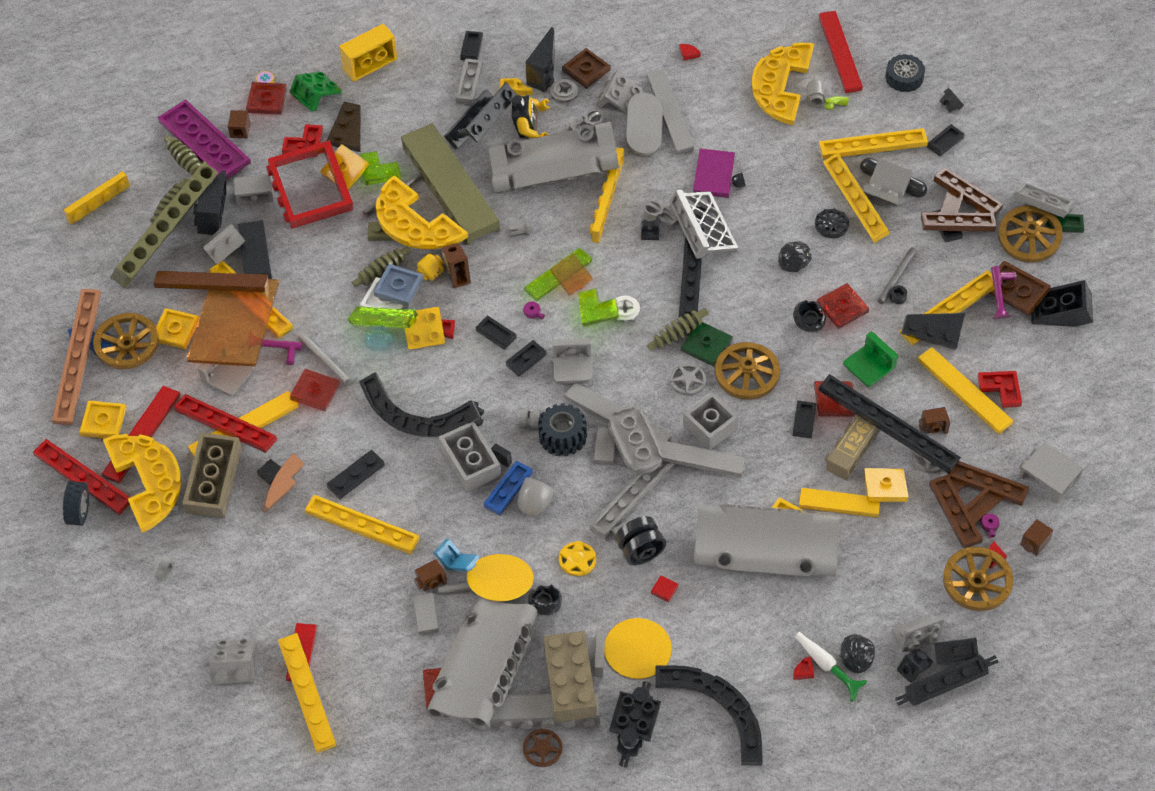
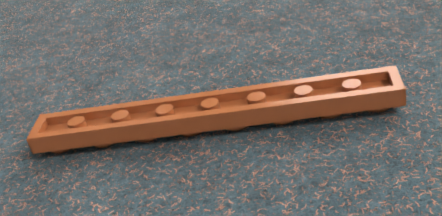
[52,289,101,425]

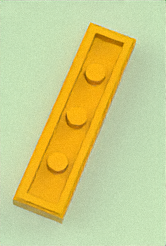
[799,488,880,518]

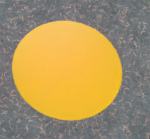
[467,554,534,601]
[604,618,672,679]

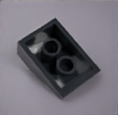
[525,27,555,92]
[193,170,227,235]
[1031,280,1093,327]

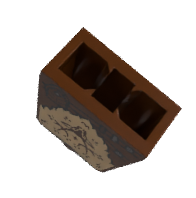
[441,243,471,288]

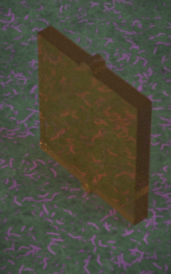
[550,253,593,296]

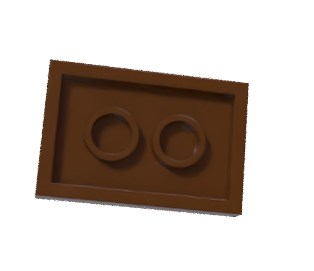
[988,261,1051,316]

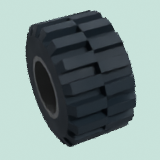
[538,403,587,456]

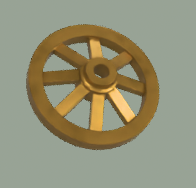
[999,205,1063,263]
[93,313,159,369]
[715,342,780,399]
[943,547,1013,611]

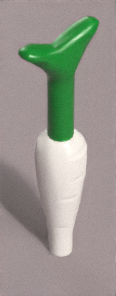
[795,632,867,702]

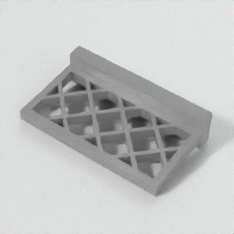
[669,190,738,258]

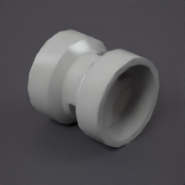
[519,408,541,429]

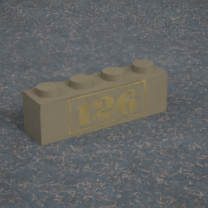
[825,414,880,481]

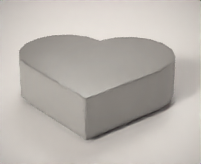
[155,555,175,582]

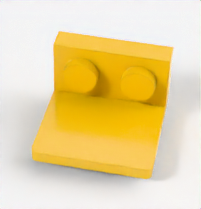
[402,307,445,350]

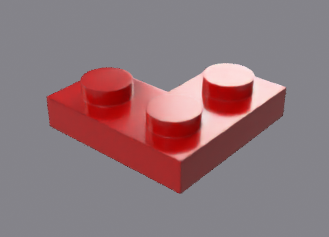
[282,124,323,157]
[977,371,1022,408]

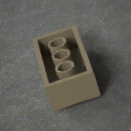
[182,433,242,518]
[543,631,597,723]

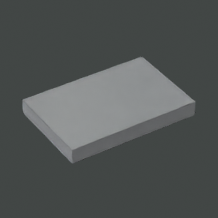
[1013,182,1074,218]

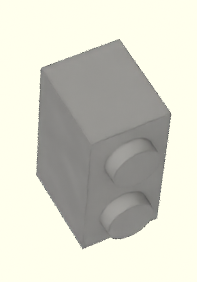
[234,174,273,206]

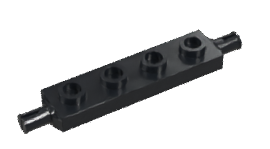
[895,655,998,706]

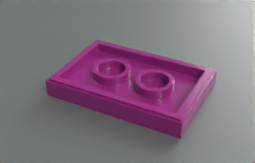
[693,148,735,198]

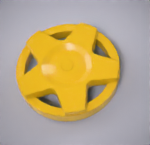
[559,541,596,576]

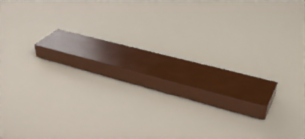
[154,271,268,292]

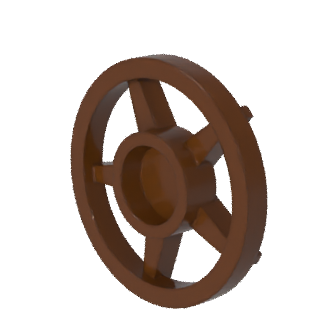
[523,729,562,767]

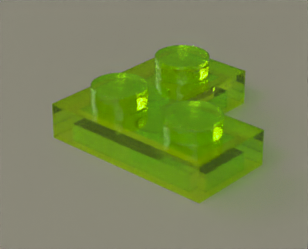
[360,151,401,185]
[578,288,620,327]

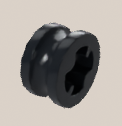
[890,285,907,304]

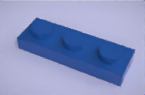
[484,460,533,516]

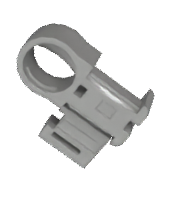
[569,110,603,138]
[644,201,679,230]

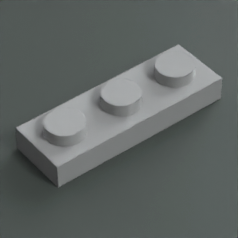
[456,59,483,104]

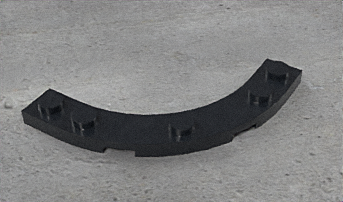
[359,372,481,437]
[655,665,763,766]

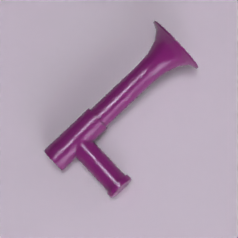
[991,266,1016,319]
[248,332,302,365]

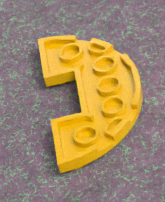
[752,43,814,126]
[376,176,468,249]
[103,434,182,533]

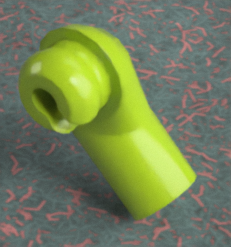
[824,96,849,110]

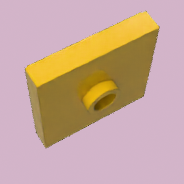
[320,144,369,191]
[150,308,200,350]
[79,401,127,439]
[864,468,908,502]

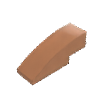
[262,453,305,513]

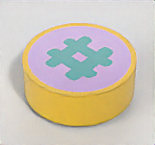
[256,71,274,88]

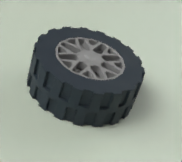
[885,54,925,92]
[63,481,89,526]

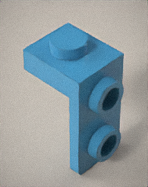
[433,539,480,571]

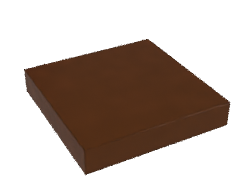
[562,48,611,89]

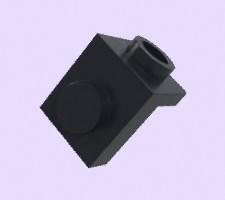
[897,648,934,683]

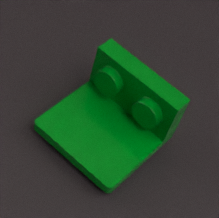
[289,71,342,112]
[843,331,898,388]

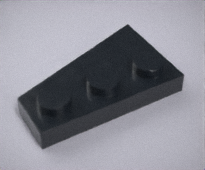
[901,313,965,350]

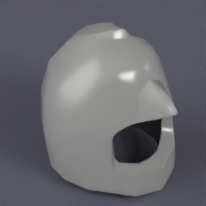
[518,477,554,517]

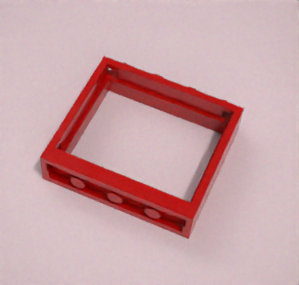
[265,140,353,229]

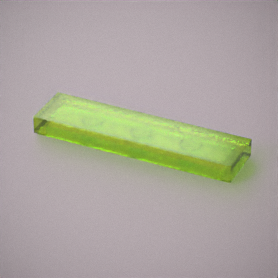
[524,247,592,302]
[347,306,418,328]

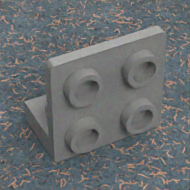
[863,159,913,205]
[892,614,944,652]

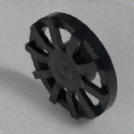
[815,208,849,238]

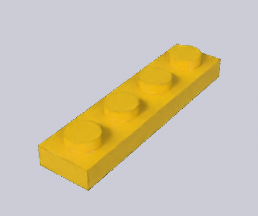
[64,171,130,225]

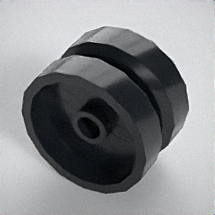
[615,516,666,566]

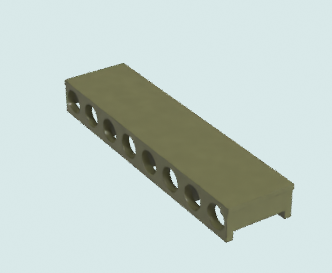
[401,123,500,245]
[110,160,218,288]

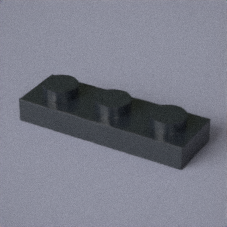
[327,449,385,500]

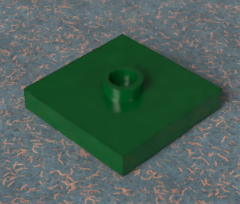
[681,322,733,367]

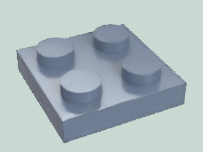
[374,264,423,307]

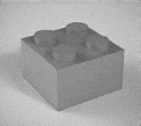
[683,392,739,450]

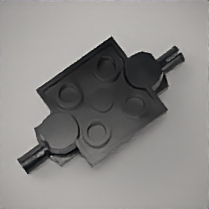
[609,681,661,768]

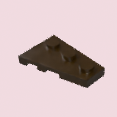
[327,102,361,152]

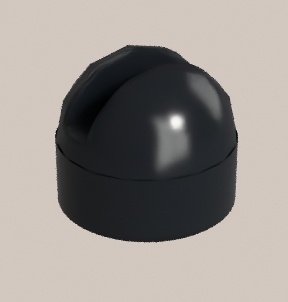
[732,172,746,188]

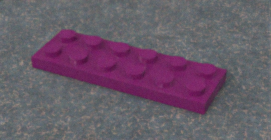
[157,99,251,180]

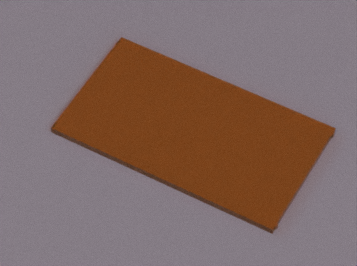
[187,279,280,367]

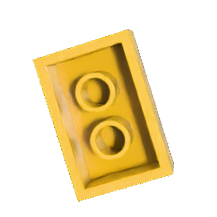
[339,23,397,82]

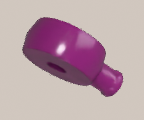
[523,301,545,320]
[981,513,1000,538]

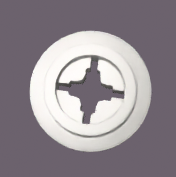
[610,296,640,322]

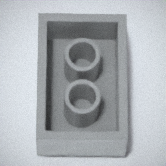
[439,421,501,493]

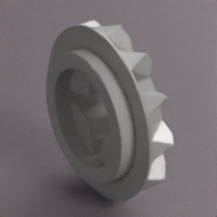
[550,79,578,103]

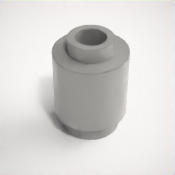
[807,80,825,106]

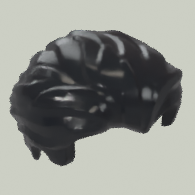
[778,241,812,272]
[793,300,826,332]
[528,584,562,616]
[840,634,875,674]

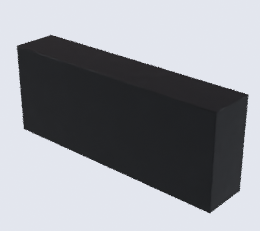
[238,220,272,280]

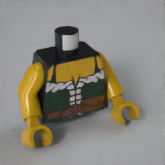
[512,95,550,139]

